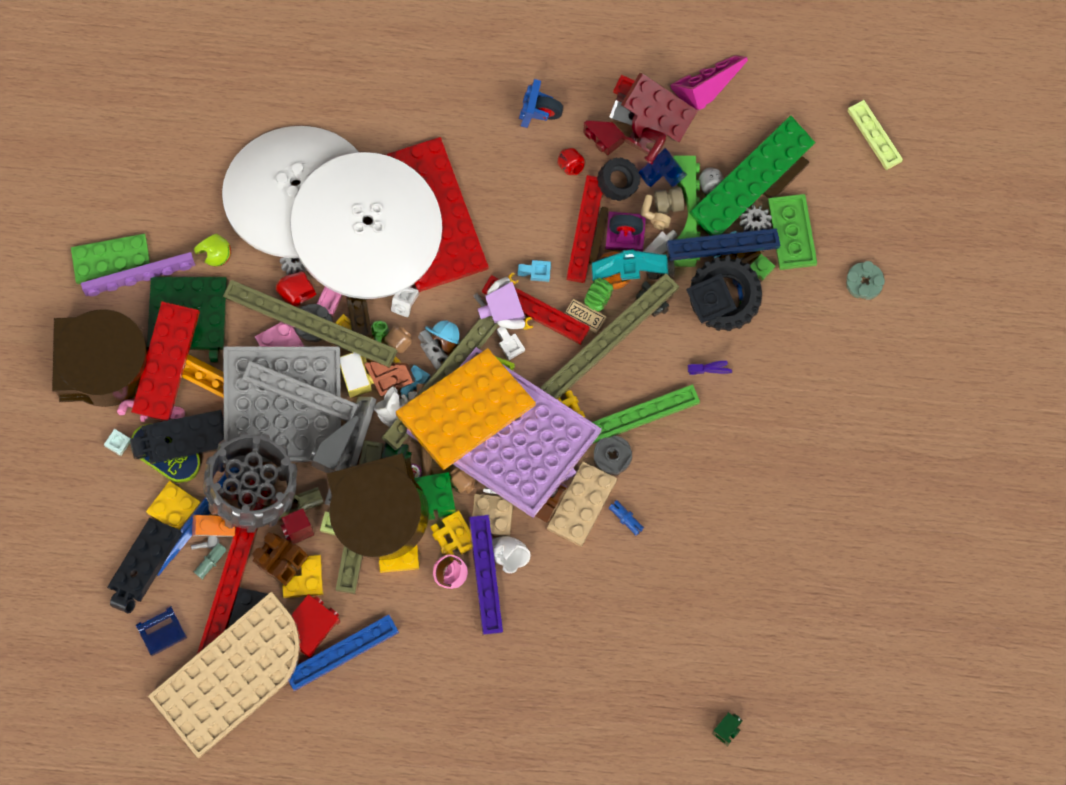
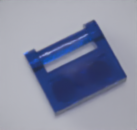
[135,606,187,656]

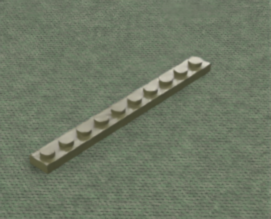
[540,274,679,399]
[223,280,398,368]
[381,316,499,450]

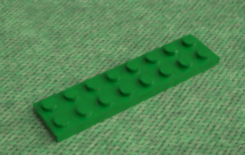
[689,115,816,236]

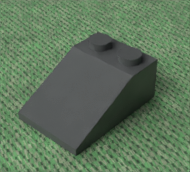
[310,416,359,473]

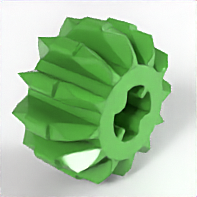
[584,278,613,312]

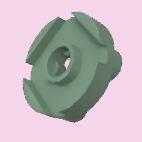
[846,261,885,300]

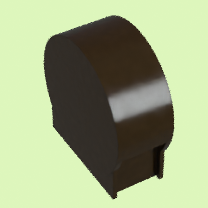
[52,309,149,407]
[327,453,429,560]

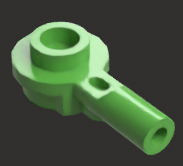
[371,321,389,342]

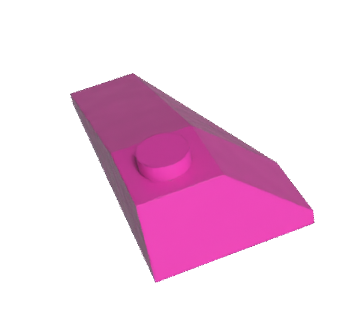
[670,55,748,110]

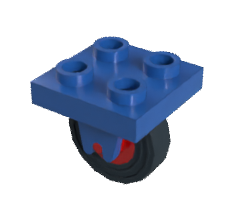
[519,79,563,128]

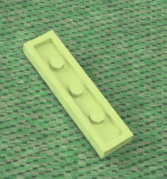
[848,100,903,170]

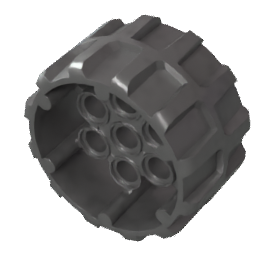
[203,432,297,532]

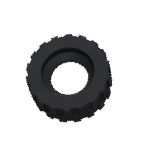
[597,157,640,201]

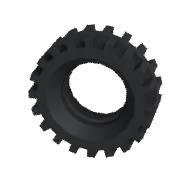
[690,256,762,332]

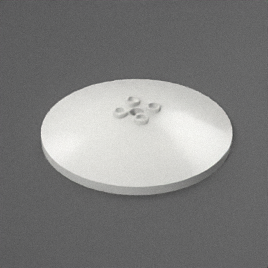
[291,152,442,299]

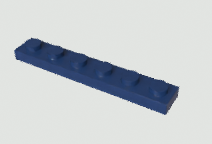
[666,228,781,261]

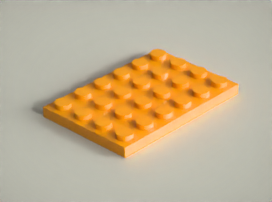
[396,348,536,470]

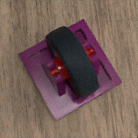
[606,212,646,252]

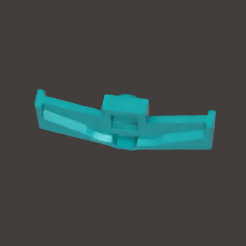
[592,249,669,282]

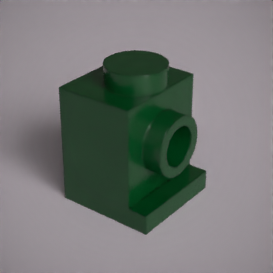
[712,712,743,747]

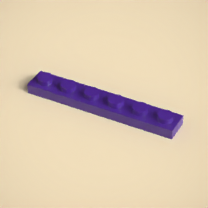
[469,515,503,635]

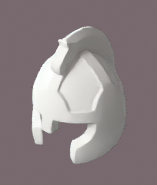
[374,386,409,427]
[492,536,530,573]

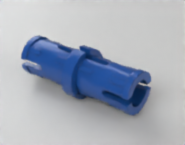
[609,500,645,536]

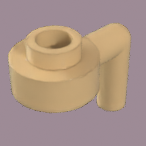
[641,195,671,230]

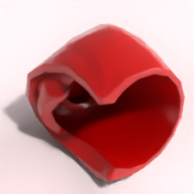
[275,271,317,307]

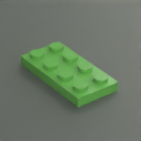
[768,194,817,270]
[71,234,150,284]

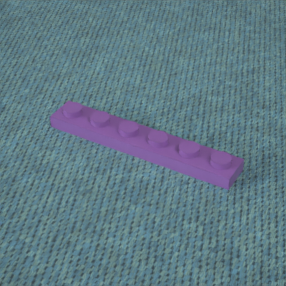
[81,252,196,296]

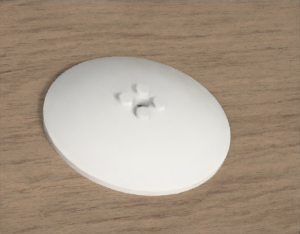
[222,126,365,258]

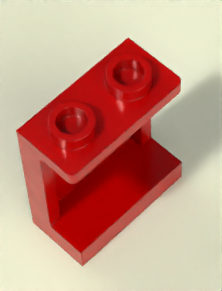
[292,594,340,659]

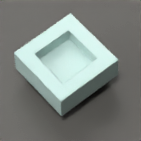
[104,429,131,456]

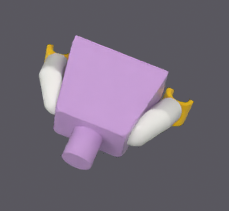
[477,273,533,330]

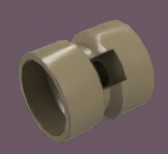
[654,187,684,214]

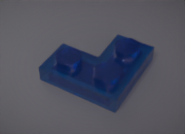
[638,148,687,187]

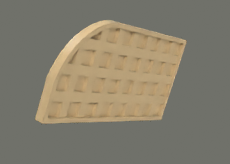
[148,592,300,758]

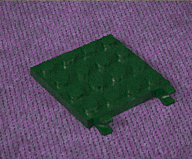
[147,277,227,362]

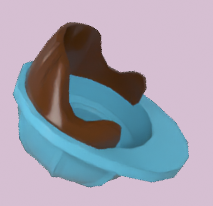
[425,320,460,353]

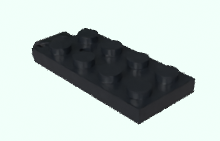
[130,410,224,464]
[107,518,182,614]

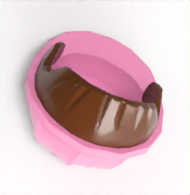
[433,554,468,589]

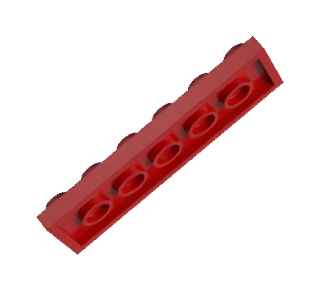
[131,302,200,421]

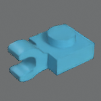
[518,260,551,282]
[400,365,430,399]

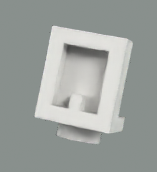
[391,287,419,317]

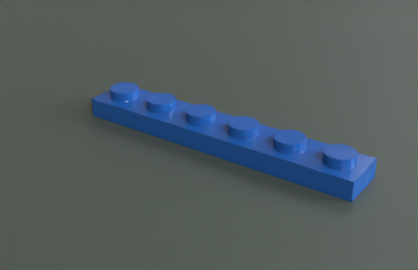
[289,615,399,691]

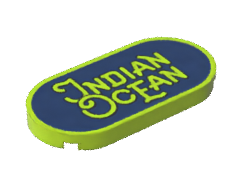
[131,424,200,483]

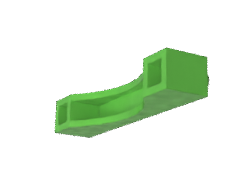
[673,156,700,267]

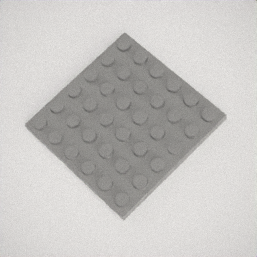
[223,347,341,462]

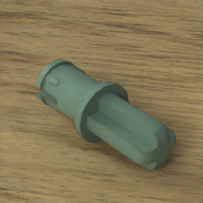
[193,543,227,580]

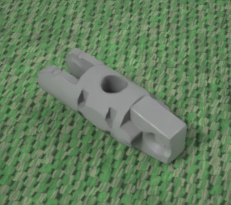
[418,330,448,370]

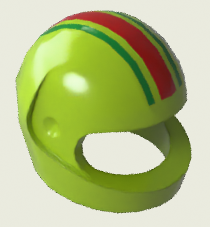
[194,234,231,267]

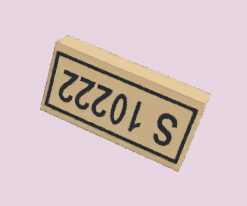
[565,299,606,334]

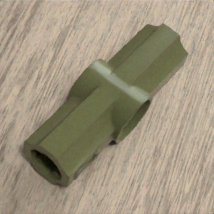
[263,487,324,520]

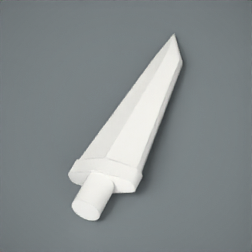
[643,230,678,254]

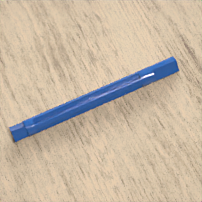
[157,462,249,576]

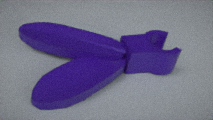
[688,361,732,375]

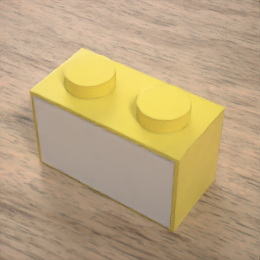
[340,353,374,398]

